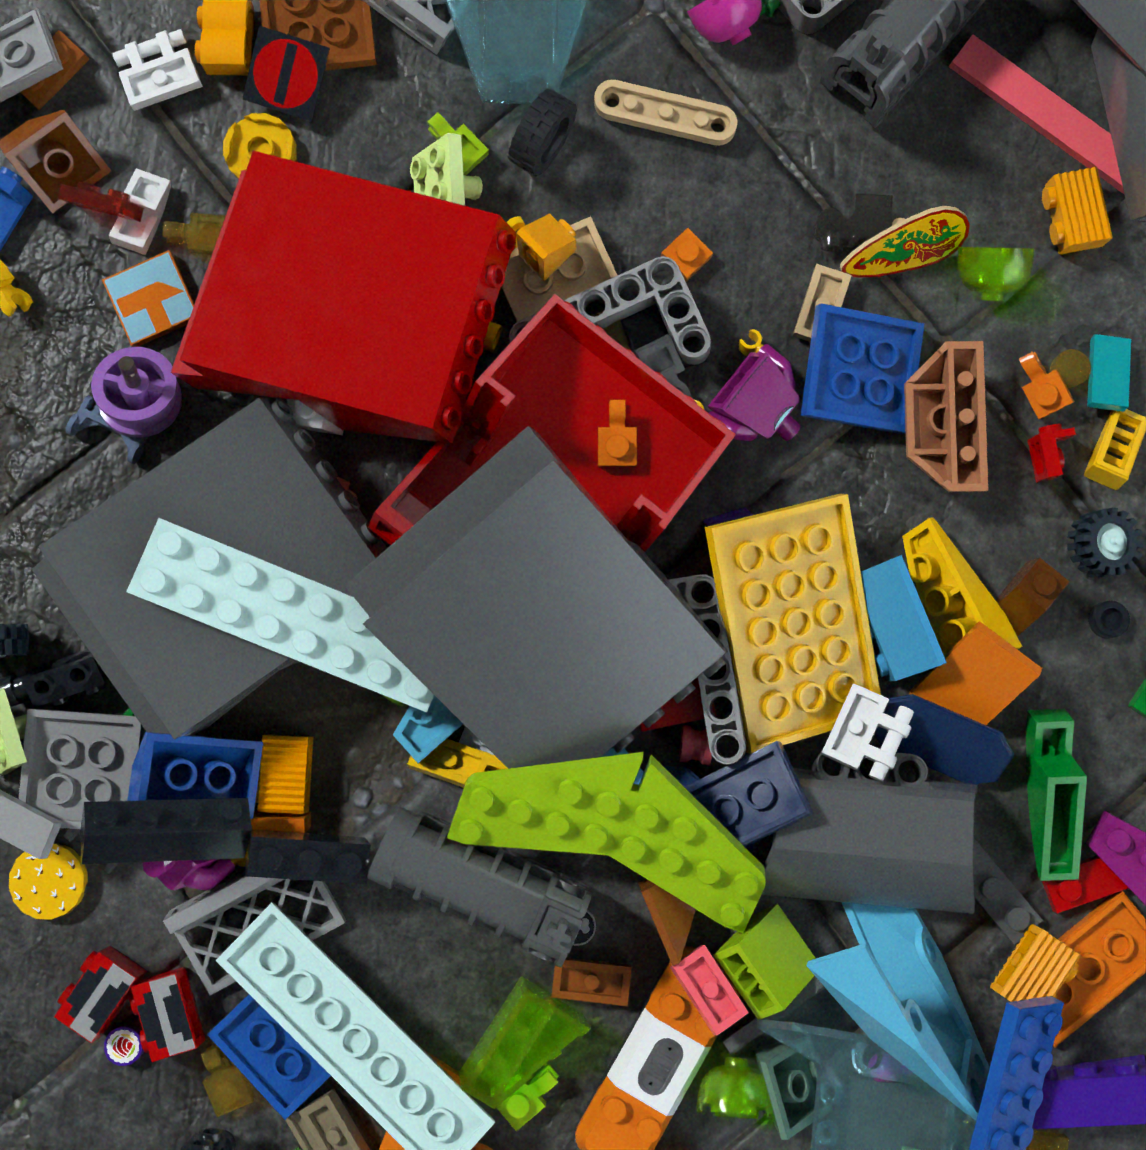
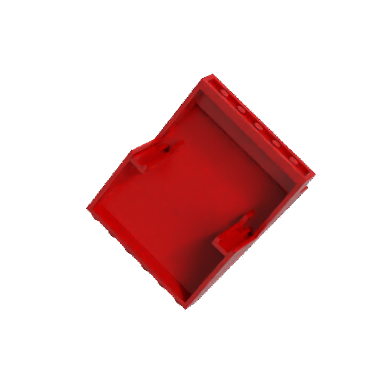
[170,150,517,444]
[368,294,736,552]

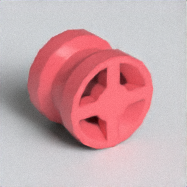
[679,725,712,765]

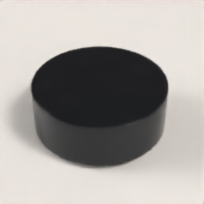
[1088,601,1130,638]

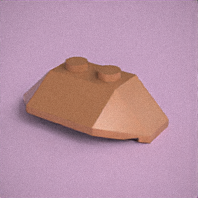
[904,341,988,492]

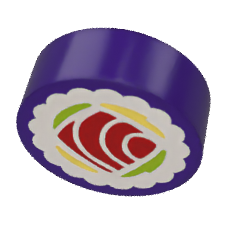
[104,1024,144,1066]

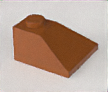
[0,110,111,213]
[638,879,696,966]

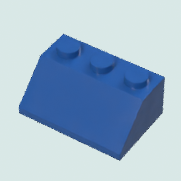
[127,732,263,819]

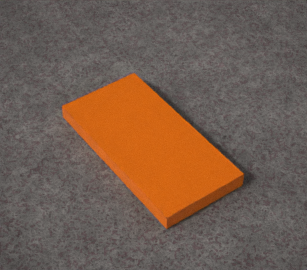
[1053,891,1146,1047]

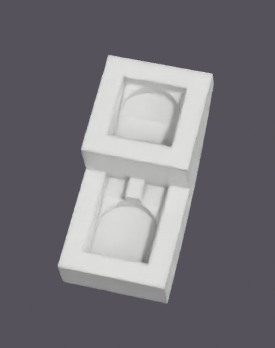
[109,168,171,255]

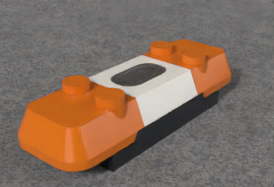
[575,946,740,1150]

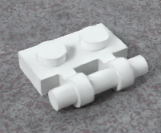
[112,29,203,111]
[822,683,914,782]

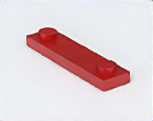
[1042,856,1128,913]

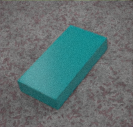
[1087,334,1131,412]

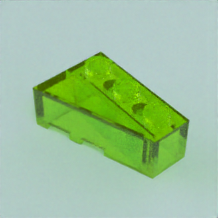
[458,976,591,1109]

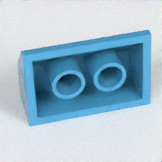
[861,555,947,681]

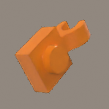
[1019,352,1075,420]
[598,400,637,466]

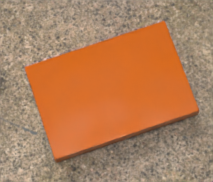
[909,621,1042,725]

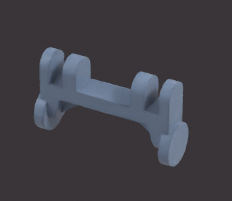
[66,395,148,464]

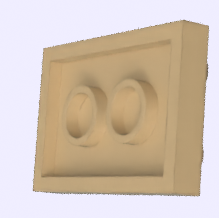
[501,216,618,322]

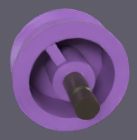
[91,347,182,438]

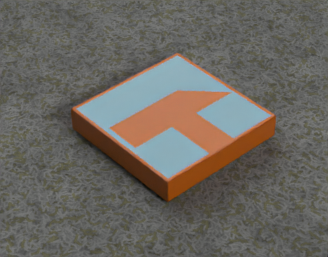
[102,250,195,347]

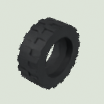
[508,88,577,177]

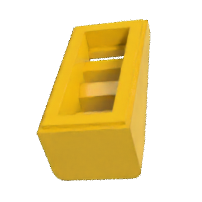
[1084,409,1146,490]

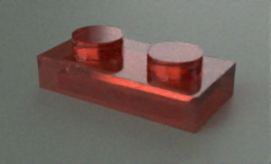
[58,182,144,222]

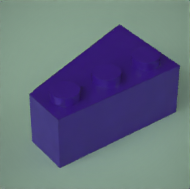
[1032,1054,1146,1129]

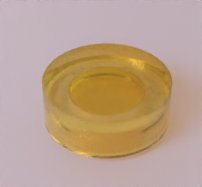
[1050,349,1091,388]

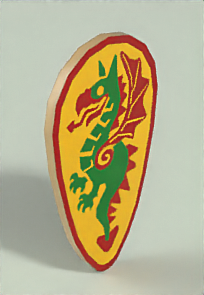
[840,206,970,277]

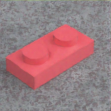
[670,945,749,1036]

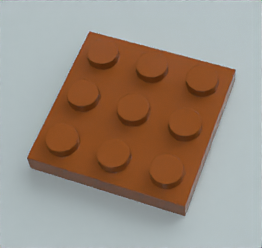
[259,0,377,71]

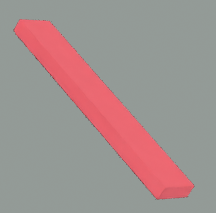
[949,34,1124,194]

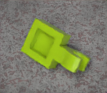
[427,112,489,175]
[492,1064,559,1132]

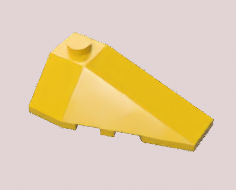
[902,517,1023,656]

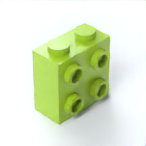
[714,903,816,1020]

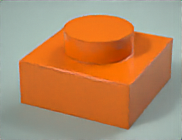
[661,228,713,282]

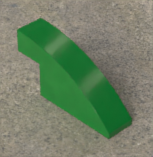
[1026,708,1087,881]

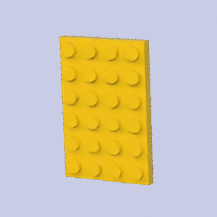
[705,494,881,754]

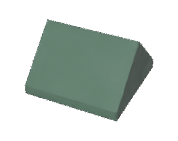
[753,1035,832,1140]

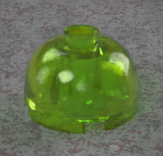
[957,247,1034,301]
[696,1057,774,1119]

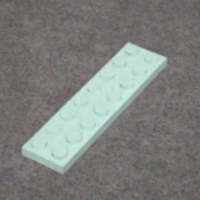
[126,518,434,712]
[216,902,495,1150]

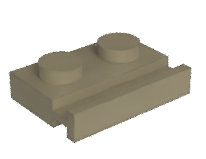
[285,1089,370,1150]

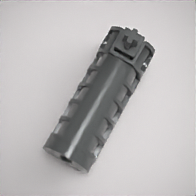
[819,0,986,128]
[367,807,592,968]

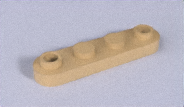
[594,80,737,146]

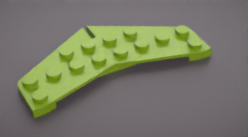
[447,752,766,933]

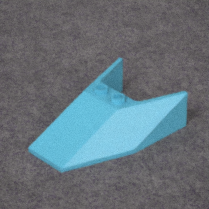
[806,902,990,1121]

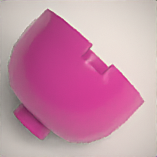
[687,0,762,46]

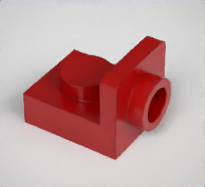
[1027,423,1076,483]

